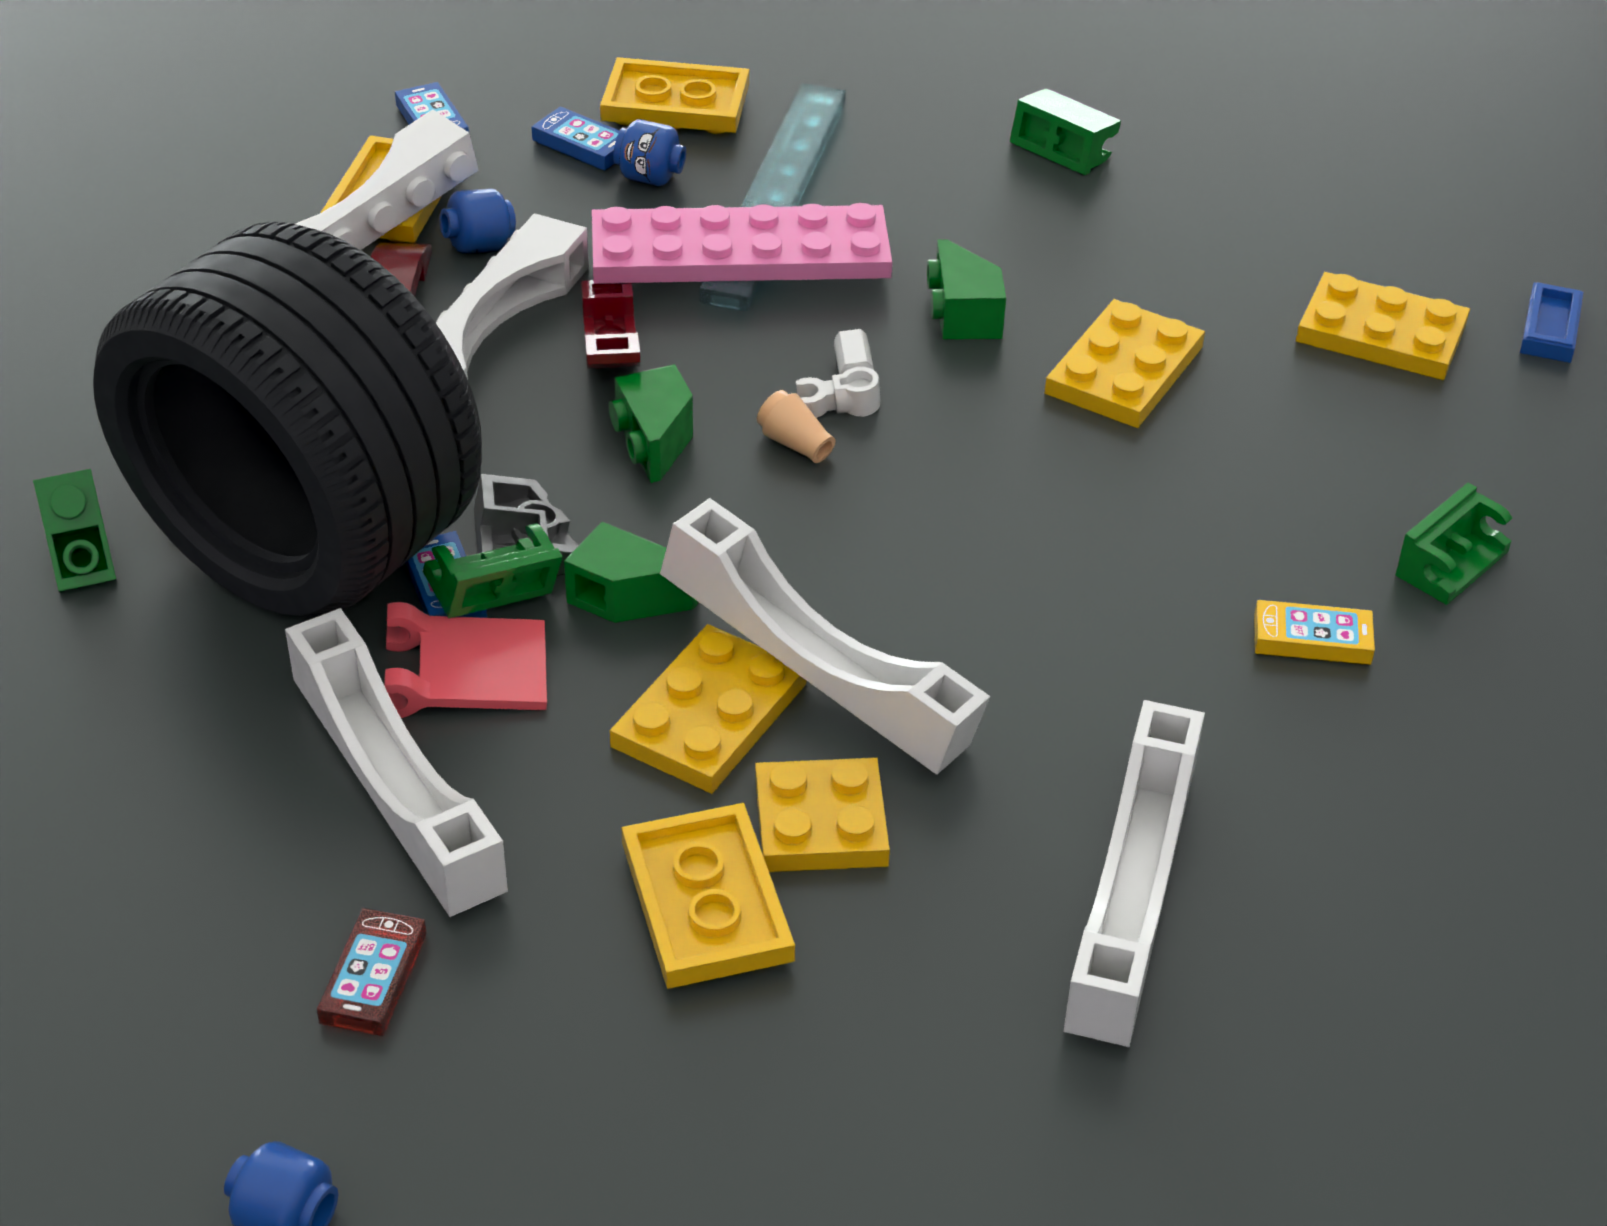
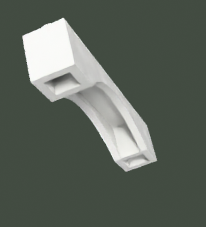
[296,109,479,250]
[436,213,589,380]
[660,498,990,775]
[285,608,508,917]
[1063,700,1205,1047]

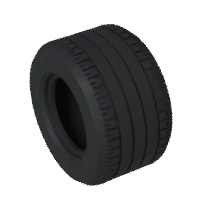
[93,222,482,617]

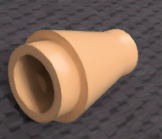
[757,390,836,463]

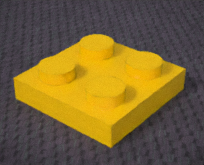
[755,758,890,872]

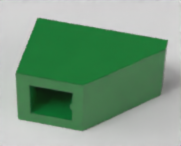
[927,239,1006,339]
[609,364,693,483]
[33,469,117,592]
[564,522,699,623]

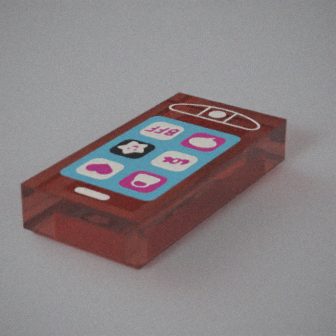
[317,908,427,1036]

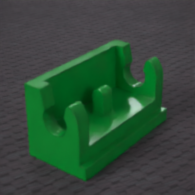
[1009,88,1121,175]
[1395,482,1512,605]
[422,523,563,619]

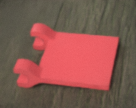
[384,602,547,718]

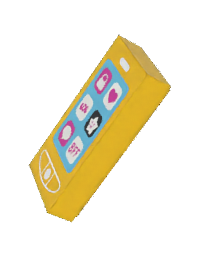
[1254,600,1375,665]

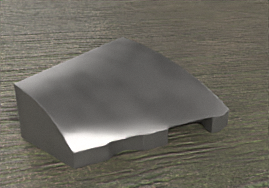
[474,474,579,575]

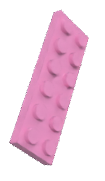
[592,203,892,284]

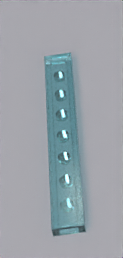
[700,83,846,311]

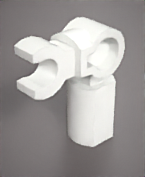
[796,329,881,418]

